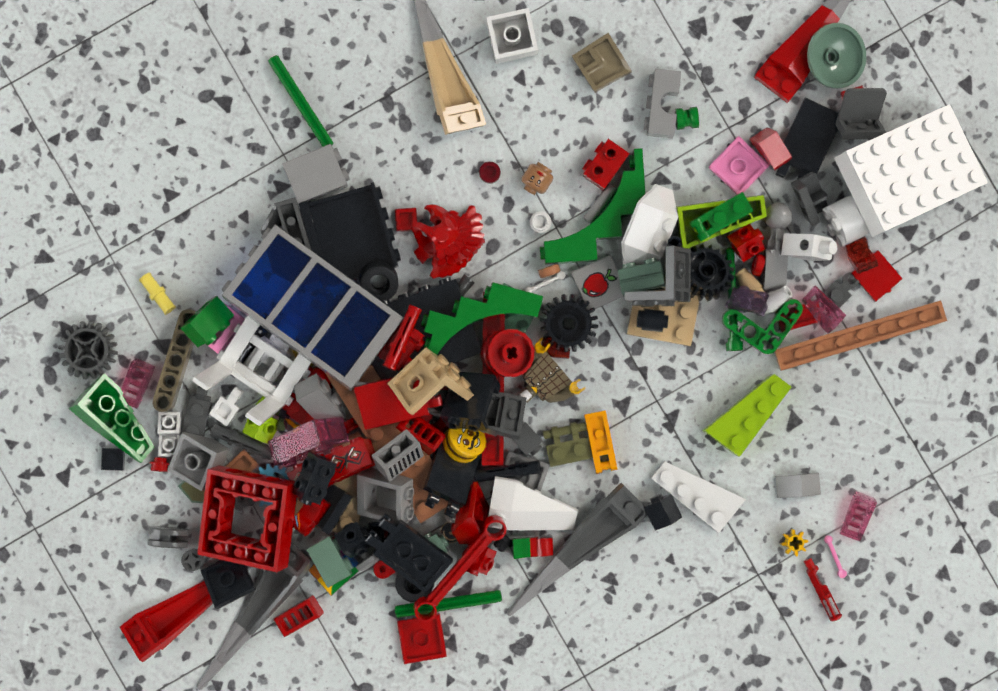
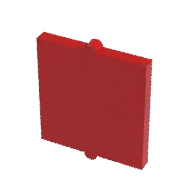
[851,250,903,302]

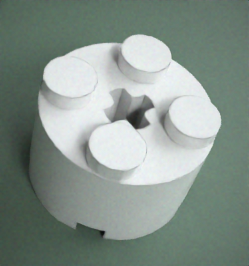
[822,195,870,247]

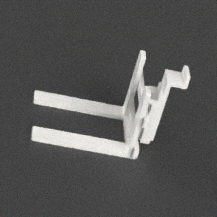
[192,308,318,426]

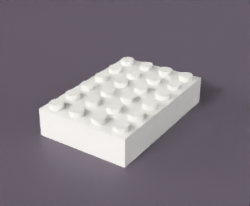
[834,104,988,237]

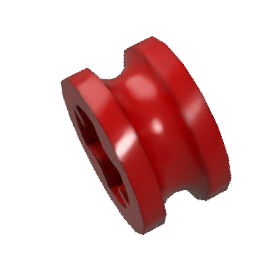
[338,417,359,436]

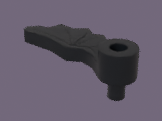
[275,408,290,434]

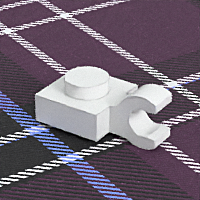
[209,387,244,426]

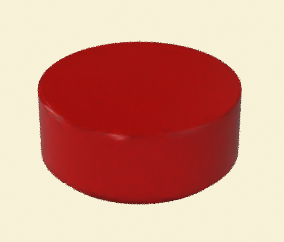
[751,254,766,276]

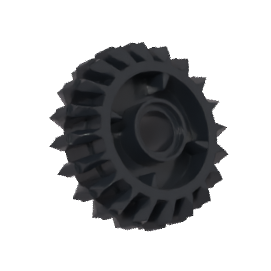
[691,244,735,302]
[540,294,599,352]

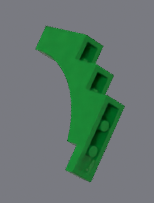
[540,148,646,265]

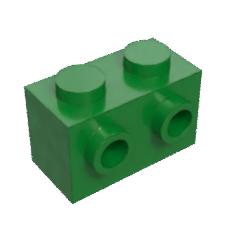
[180,296,234,347]

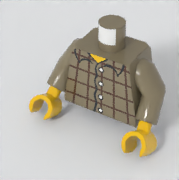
[519,338,585,403]

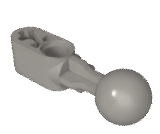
[762,202,792,291]

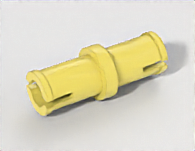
[139,272,176,315]

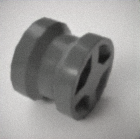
[181,549,205,571]

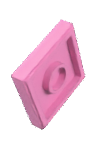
[708,136,770,195]

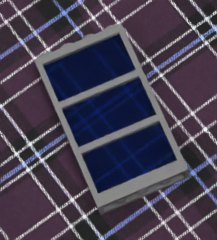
[222,225,404,391]

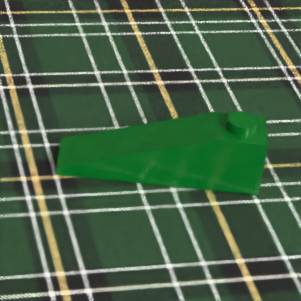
[69,373,155,463]

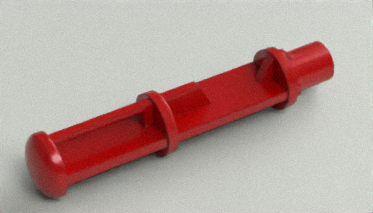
[804,558,842,622]

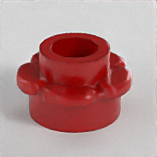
[149,457,170,472]

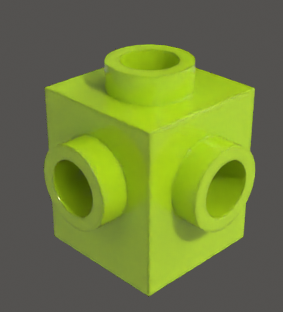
[242,415,278,445]

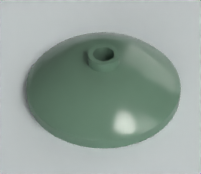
[807,23,866,89]

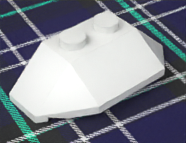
[621,184,679,265]

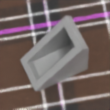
[775,473,821,498]

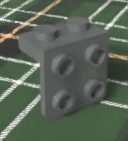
[835,88,887,140]

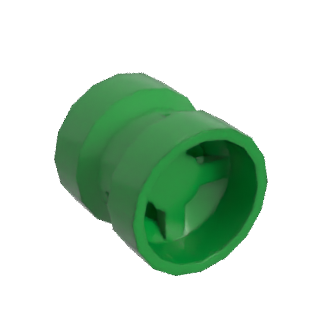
[675,106,699,130]

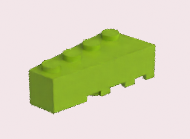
[676,195,767,249]
[702,374,792,457]

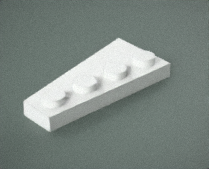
[651,461,746,533]

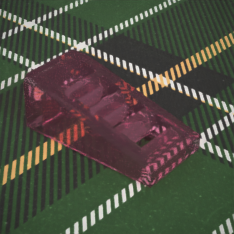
[802,285,846,334]
[121,359,155,409]
[840,491,877,541]

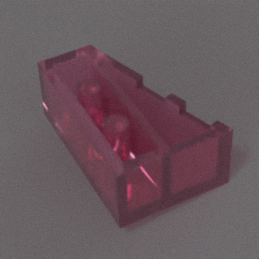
[268,417,349,468]

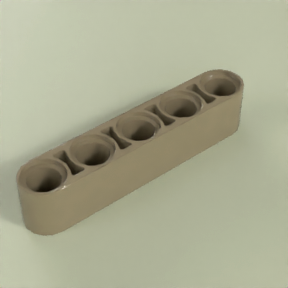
[152,309,196,412]

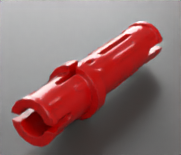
[383,304,422,371]

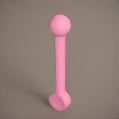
[824,535,847,578]

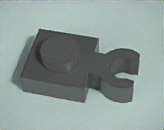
[820,272,859,311]

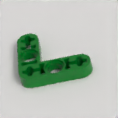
[722,299,803,354]

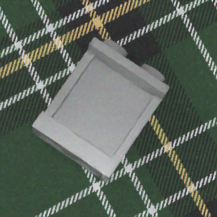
[282,144,350,204]

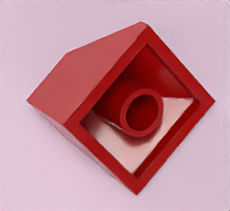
[451,482,490,545]

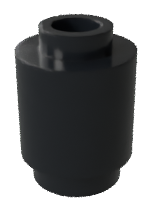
[636,308,669,332]

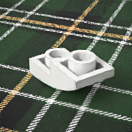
[158,412,182,458]

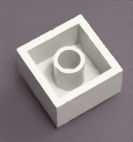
[486,8,538,64]

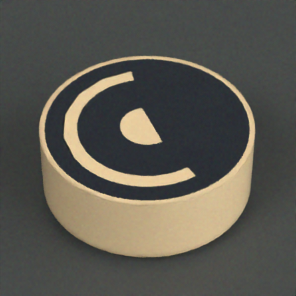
[441,522,457,543]

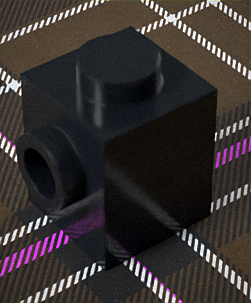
[644,494,682,531]

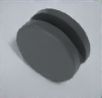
[147,526,189,548]

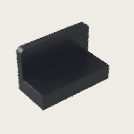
[317,484,354,535]

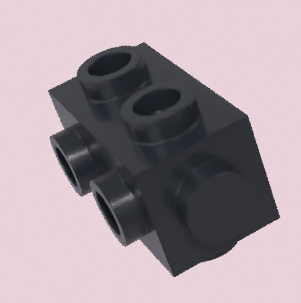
[293,452,337,505]

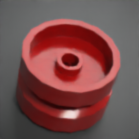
[481,329,534,377]

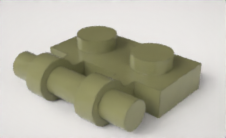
[543,422,593,467]

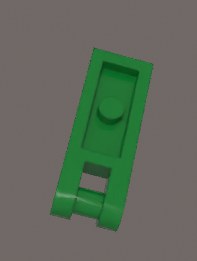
[689,192,753,241]

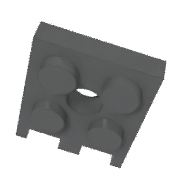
[625,246,691,307]

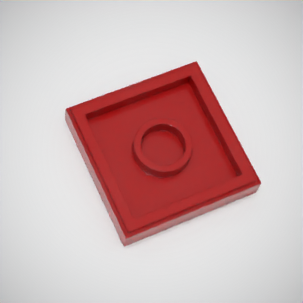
[397,613,447,664]

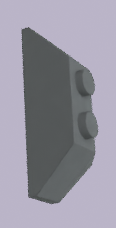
[261,197,320,287]

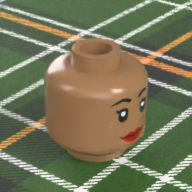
[521,162,554,196]

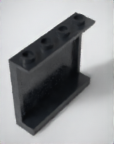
[299,182,401,288]
[374,277,481,373]

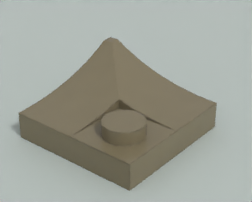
[572,33,632,93]

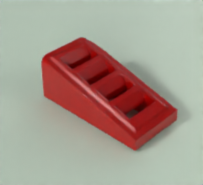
[396,417,446,455]
[274,595,324,637]

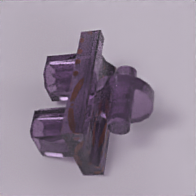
[725,286,769,316]

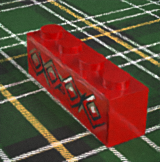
[287,436,375,497]

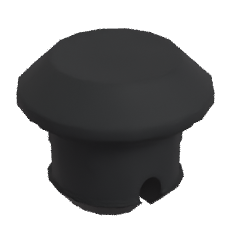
[494,535,512,552]

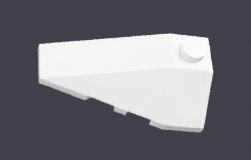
[488,476,578,530]

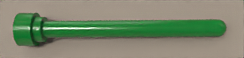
[726,248,743,351]

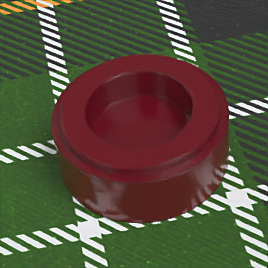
[479,161,501,184]

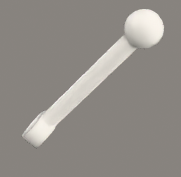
[524,271,565,293]

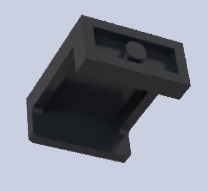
[440,372,501,432]

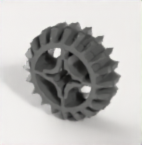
[58,321,118,379]

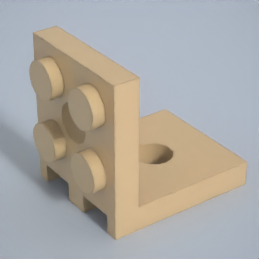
[388,348,474,415]

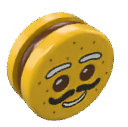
[443,428,486,463]

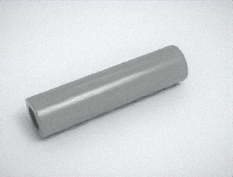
[583,184,617,224]

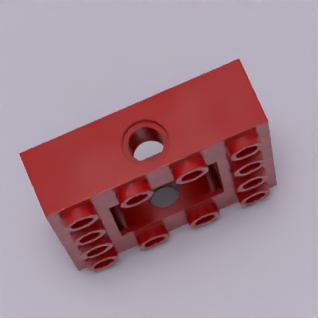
[197,465,297,572]

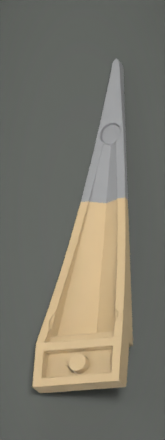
[414,0,486,135]

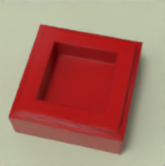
[395,208,417,231]

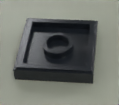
[200,560,256,609]

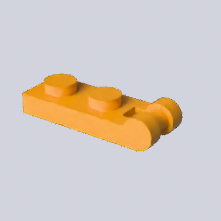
[584,410,617,474]

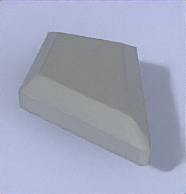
[356,550,379,571]

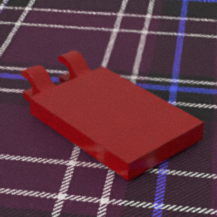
[354,377,443,430]

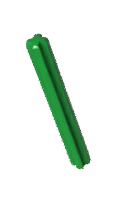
[268,55,334,147]
[395,590,502,618]

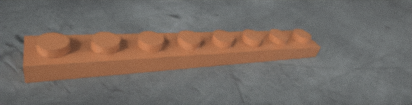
[775,300,947,371]

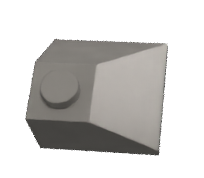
[167,432,230,491]

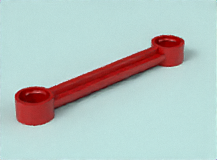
[414,515,507,622]

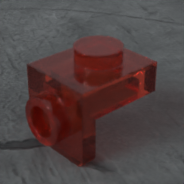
[845,236,878,274]

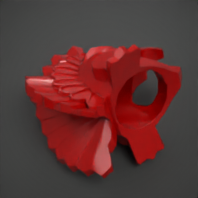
[411,204,485,279]

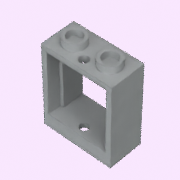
[357,467,414,524]

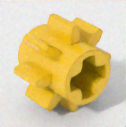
[780,529,809,556]

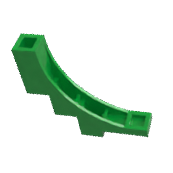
[421,282,543,355]

